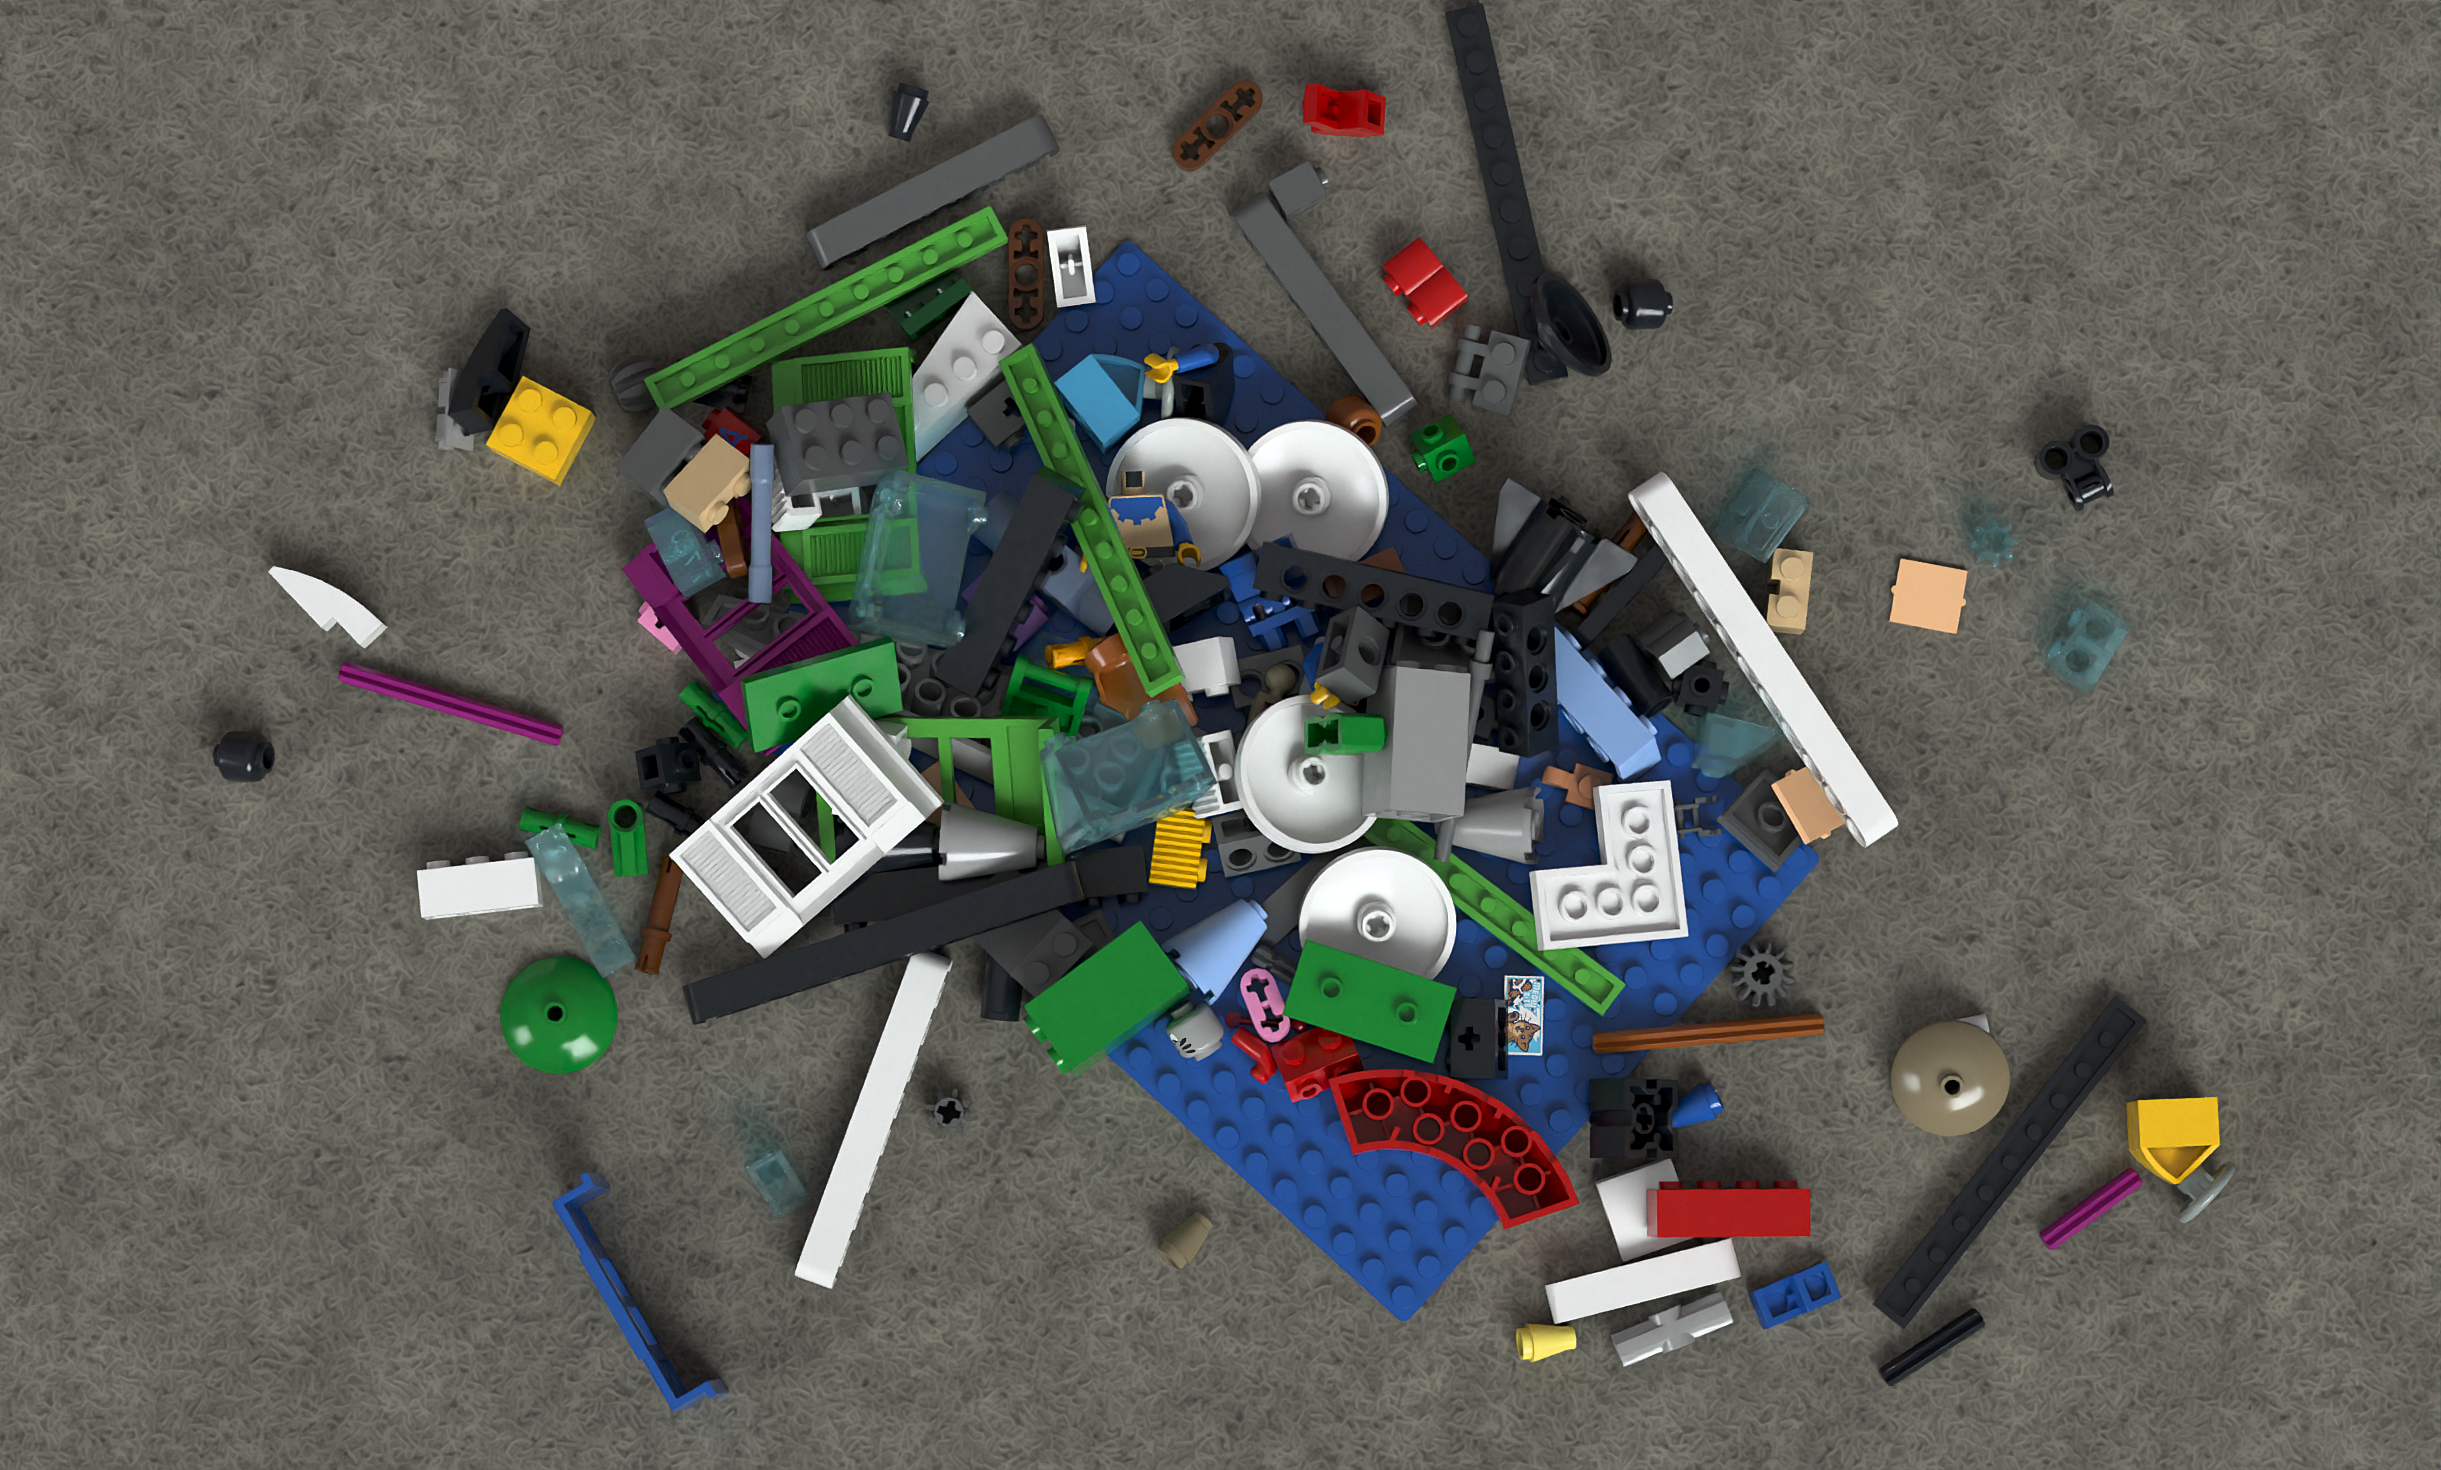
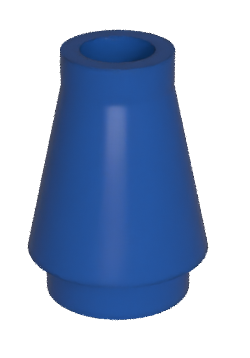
[1672,1082,1725,1128]

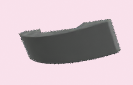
[1255,836,1375,949]

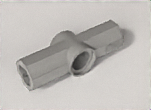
[1610,1291,1733,1367]

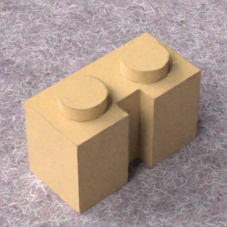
[663,434,752,533]
[1763,548,1813,635]

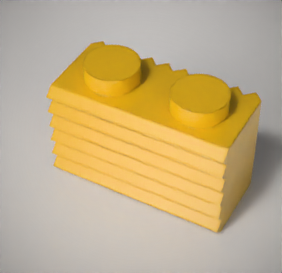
[1149,804,1213,890]

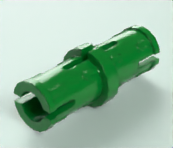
[678,680,749,750]
[519,806,602,850]

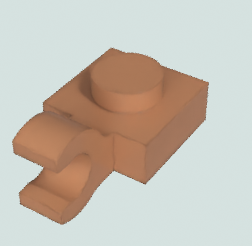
[1541,763,1614,811]

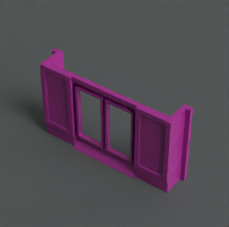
[622,496,860,756]

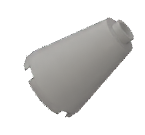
[1434,786,1544,865]
[939,802,1046,881]

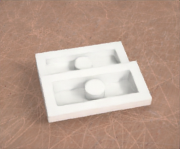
[1595,1159,1694,1262]

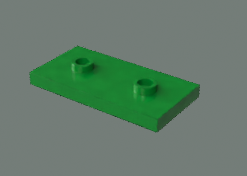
[740,636,903,752]
[1282,939,1457,1064]

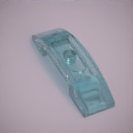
[525,822,637,978]

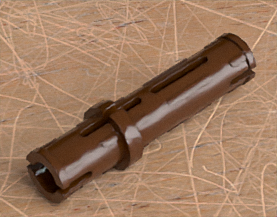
[634,856,684,976]

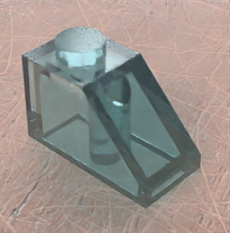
[1691,713,1783,778]

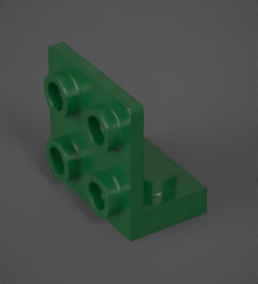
[884,270,973,344]

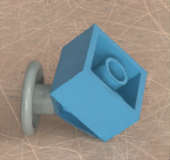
[1054,346,1180,455]

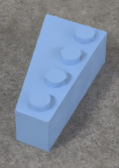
[1554,626,1661,784]

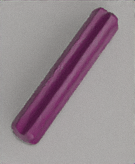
[2039,1168,2143,1250]

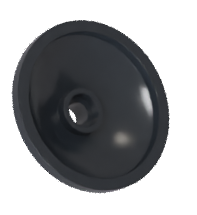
[1530,272,1612,377]

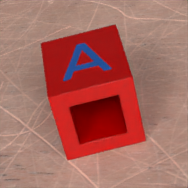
[701,406,765,457]

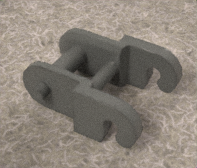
[1673,796,1723,839]

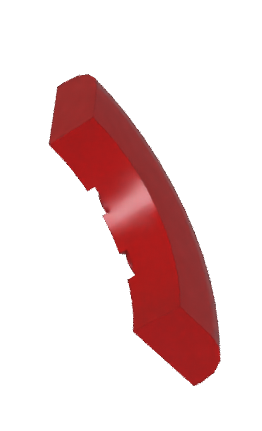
[1328,1069,1580,1230]

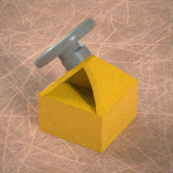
[2126,1097,2235,1223]

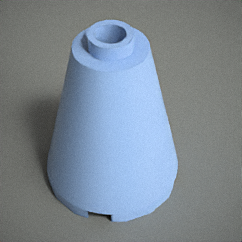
[1160,899,1268,1005]

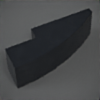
[447,308,531,434]

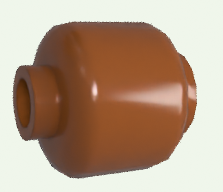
[1325,395,1382,447]

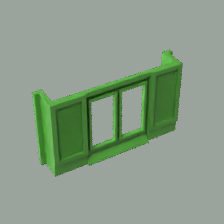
[771,347,930,606]
[816,715,1068,867]

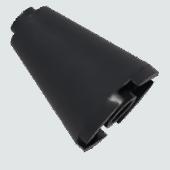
[835,816,941,875]

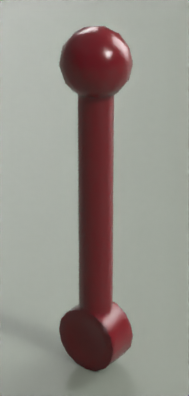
[1225,1012,1307,1032]

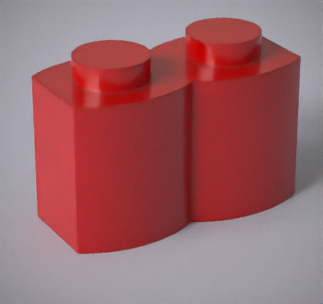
[1382,237,1468,330]

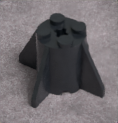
[1489,476,1638,614]

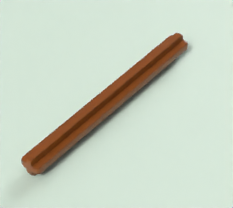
[1592,1013,1825,1054]

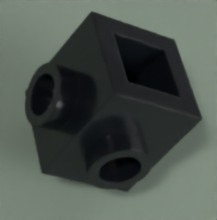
[1671,659,1729,717]
[635,737,701,795]

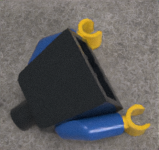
[1144,342,1235,427]

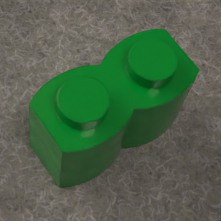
[1304,712,1387,756]

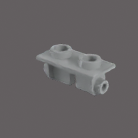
[434,368,474,451]

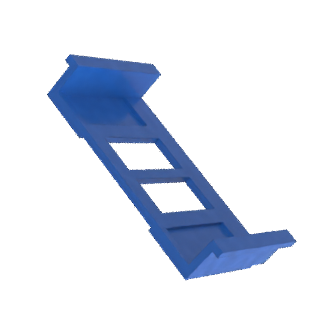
[552,1172,729,1412]

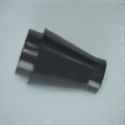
[888,82,930,142]

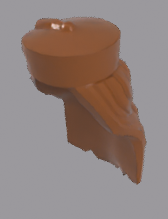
[1084,633,1198,750]

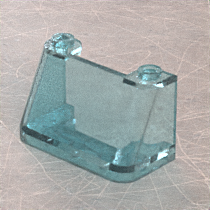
[847,469,989,648]
[1039,699,1217,854]

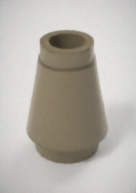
[1157,1211,1214,1270]

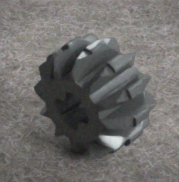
[1728,941,1795,1007]

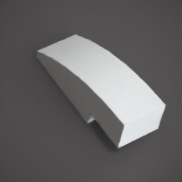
[268,566,387,648]

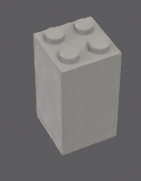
[1361,661,1471,823]

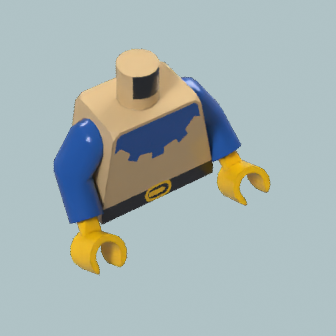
[1079,470,1201,573]

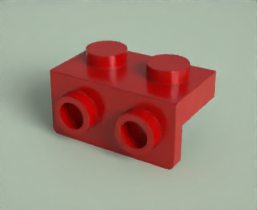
[1270,1027,1364,1102]

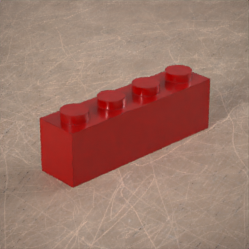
[1647,1180,1811,1238]

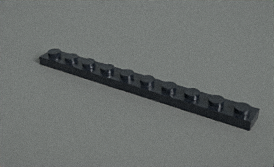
[1445,4,1568,386]
[1872,996,2147,1329]

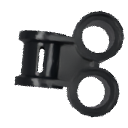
[2034,424,2114,512]

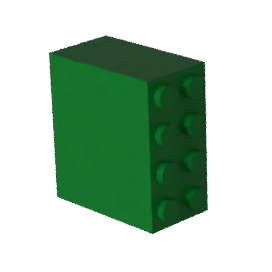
[1023,920,1190,1078]

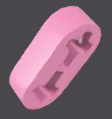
[1240,968,1290,1043]

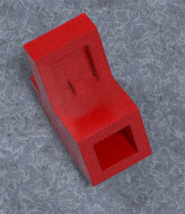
[1302,84,1386,137]

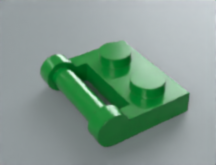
[1000,654,1094,742]

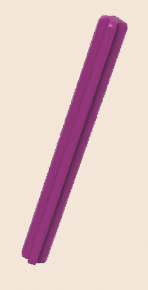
[338,661,564,746]

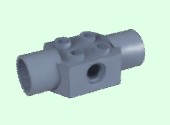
[969,490,1116,638]

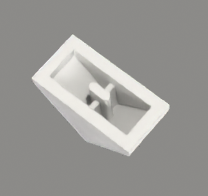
[1047,225,1096,307]

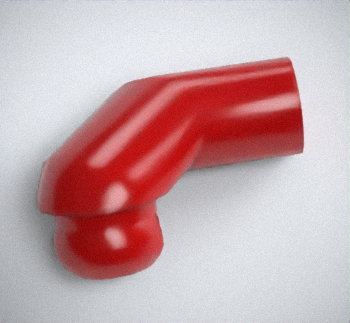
[1231,1027,1277,1084]

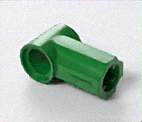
[607,799,649,877]

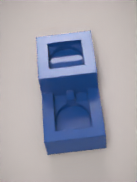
[1748,1261,1842,1330]

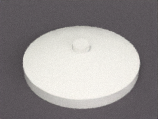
[1106,417,1261,571]
[1246,419,1389,561]
[1235,695,1377,853]
[1298,846,1456,980]

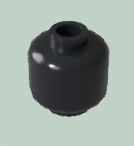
[1612,279,1673,330]
[213,731,275,782]

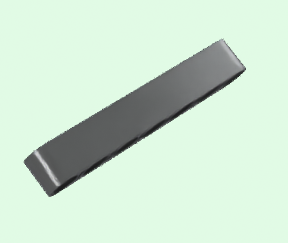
[805,115,1060,271]
[1229,192,1418,428]

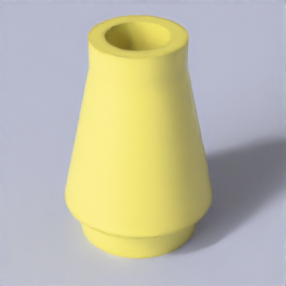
[1516,1323,1576,1363]

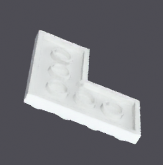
[1529,780,1689,951]

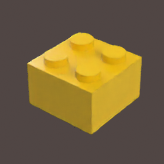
[486,376,596,486]

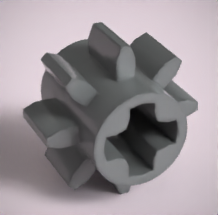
[926,1089,974,1137]

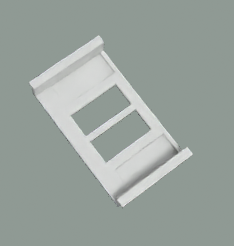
[669,694,945,959]

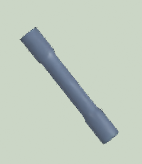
[748,443,774,603]

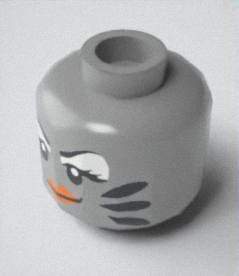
[1166,1000,1224,1061]

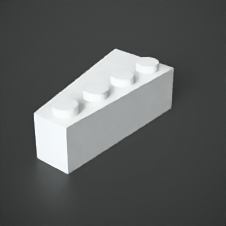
[912,292,1023,462]

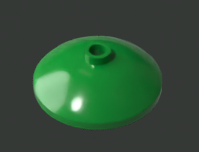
[500,957,618,1074]

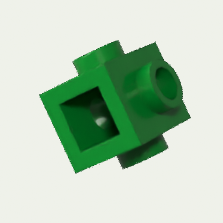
[1409,414,1476,483]

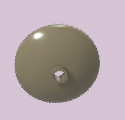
[1891,1020,2010,1136]

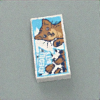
[1504,975,1544,1056]

